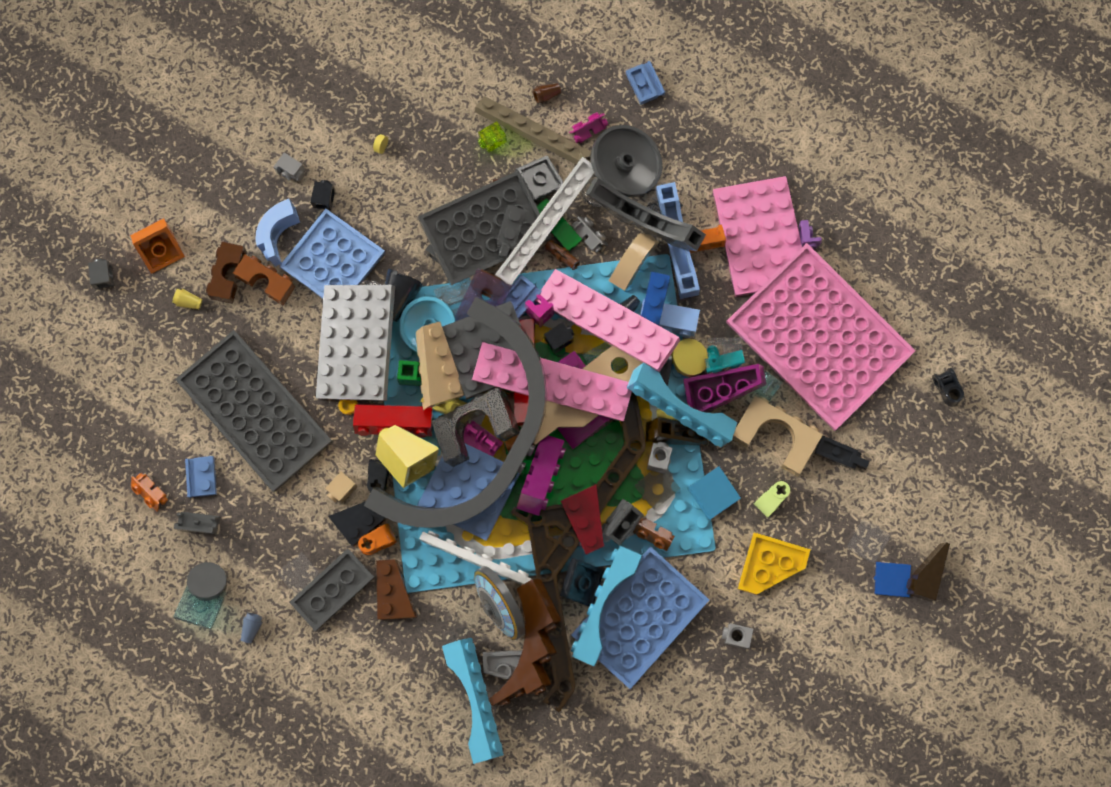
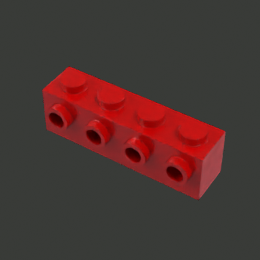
[353,405,434,438]

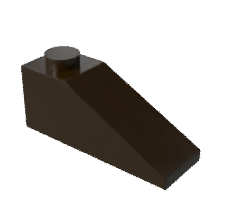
[646,417,708,446]
[906,542,950,601]

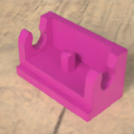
[525,294,554,328]

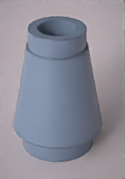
[240,613,263,643]

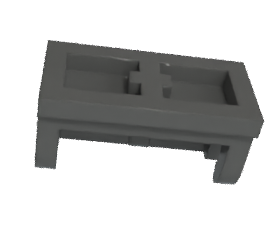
[174,512,220,536]

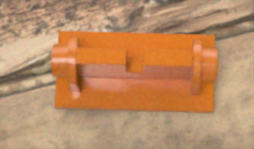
[131,473,168,511]

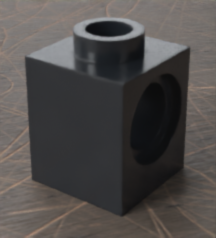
[310,180,335,211]
[544,322,575,354]

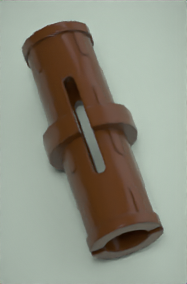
[544,240,581,270]

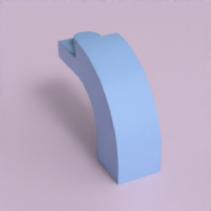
[256,199,300,267]

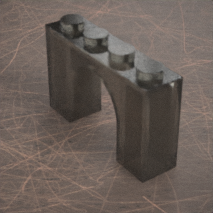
[432,387,520,467]

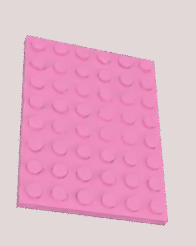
[726,243,915,431]

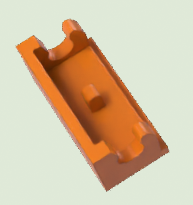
[689,224,726,253]

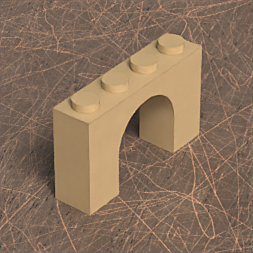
[732,396,822,477]

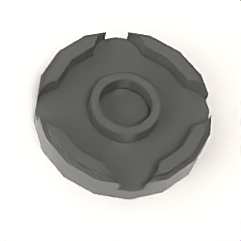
[187,562,227,601]

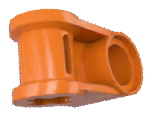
[358,524,397,555]

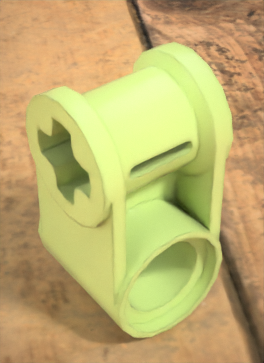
[754,481,790,518]

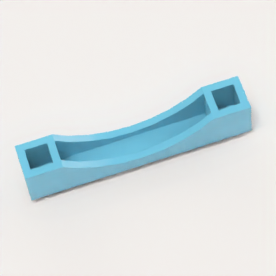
[627,362,737,447]
[571,546,642,667]
[442,638,504,764]

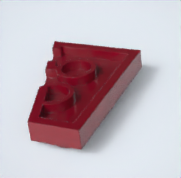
[561,484,604,555]

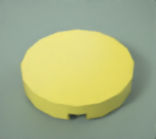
[671,339,708,377]

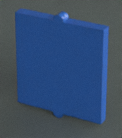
[873,562,911,597]

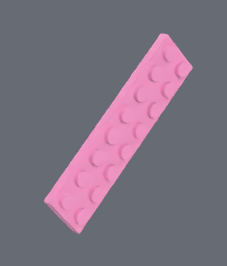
[535,269,680,372]
[472,342,632,422]

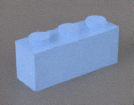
[640,299,700,338]

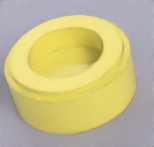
[373,134,388,154]

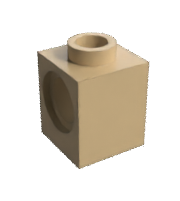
[325,471,358,503]

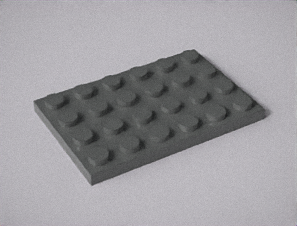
[417,170,552,286]

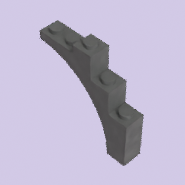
[586,178,706,251]

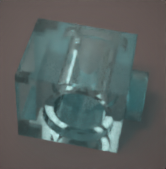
[755,370,782,402]

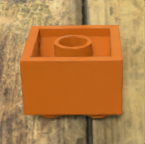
[130,218,185,274]

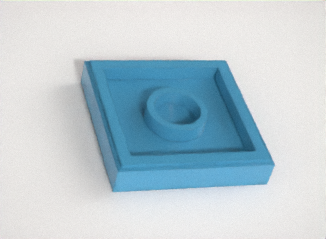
[687,466,741,520]

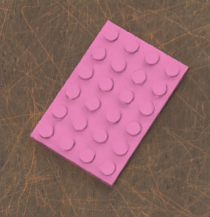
[713,176,802,297]

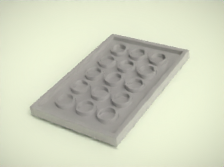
[316,285,395,401]

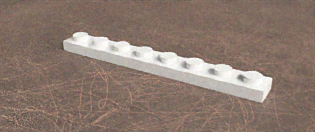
[495,157,594,287]

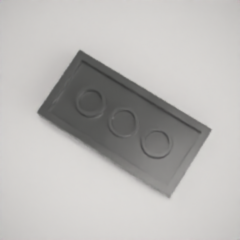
[289,549,375,631]

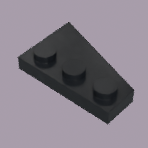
[328,501,387,546]

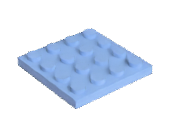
[280,209,385,299]

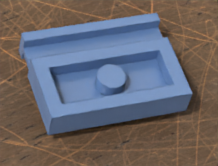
[625,61,665,105]
[497,274,542,319]
[185,456,217,498]

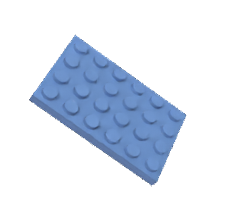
[571,547,709,689]

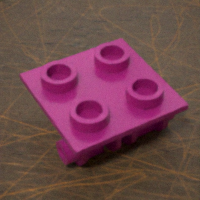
[457,420,503,457]

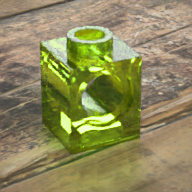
[477,121,507,153]

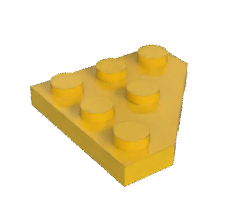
[737,532,811,595]

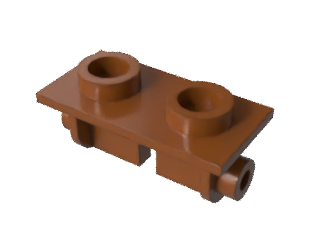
[633,518,675,551]

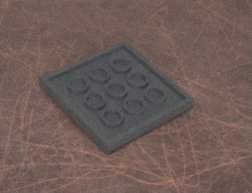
[442,301,521,400]

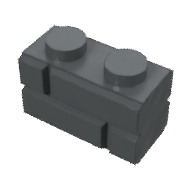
[602,499,644,546]

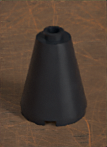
[385,269,423,322]

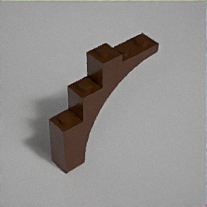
[489,579,562,707]

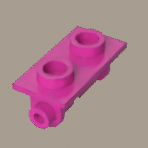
[569,112,608,143]

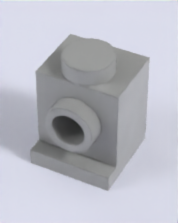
[273,153,305,182]

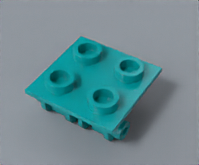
[705,345,745,373]

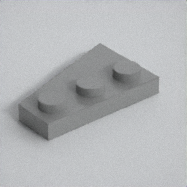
[483,650,543,679]

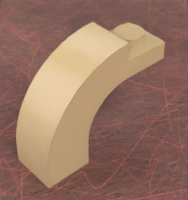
[609,233,659,291]

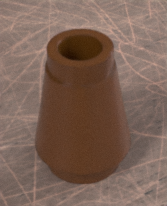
[533,83,561,104]

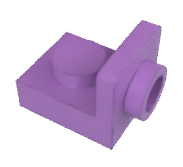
[798,220,822,249]

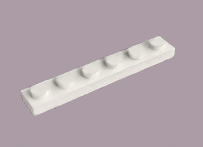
[419,531,531,585]

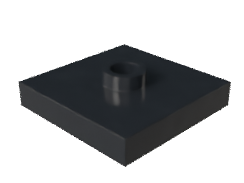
[560,558,604,607]

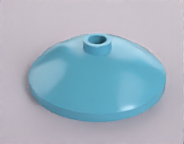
[400,297,456,352]

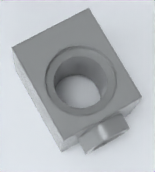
[647,442,672,474]
[722,623,753,649]

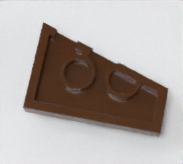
[376,559,417,620]

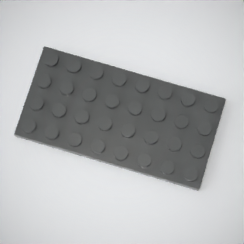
[175,330,333,492]

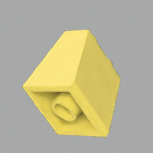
[375,425,439,488]

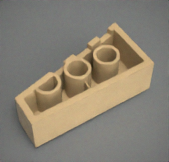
[416,322,464,410]

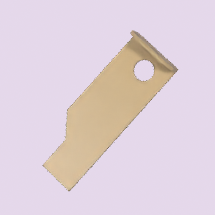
[520,346,642,445]

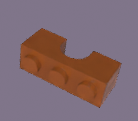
[233,254,295,306]

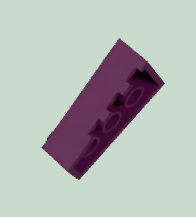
[683,364,767,413]
[517,435,565,516]

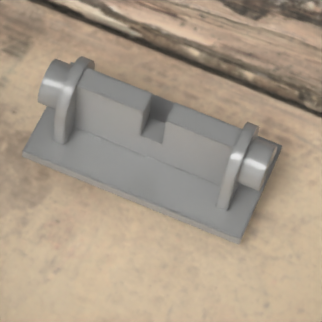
[572,216,608,253]

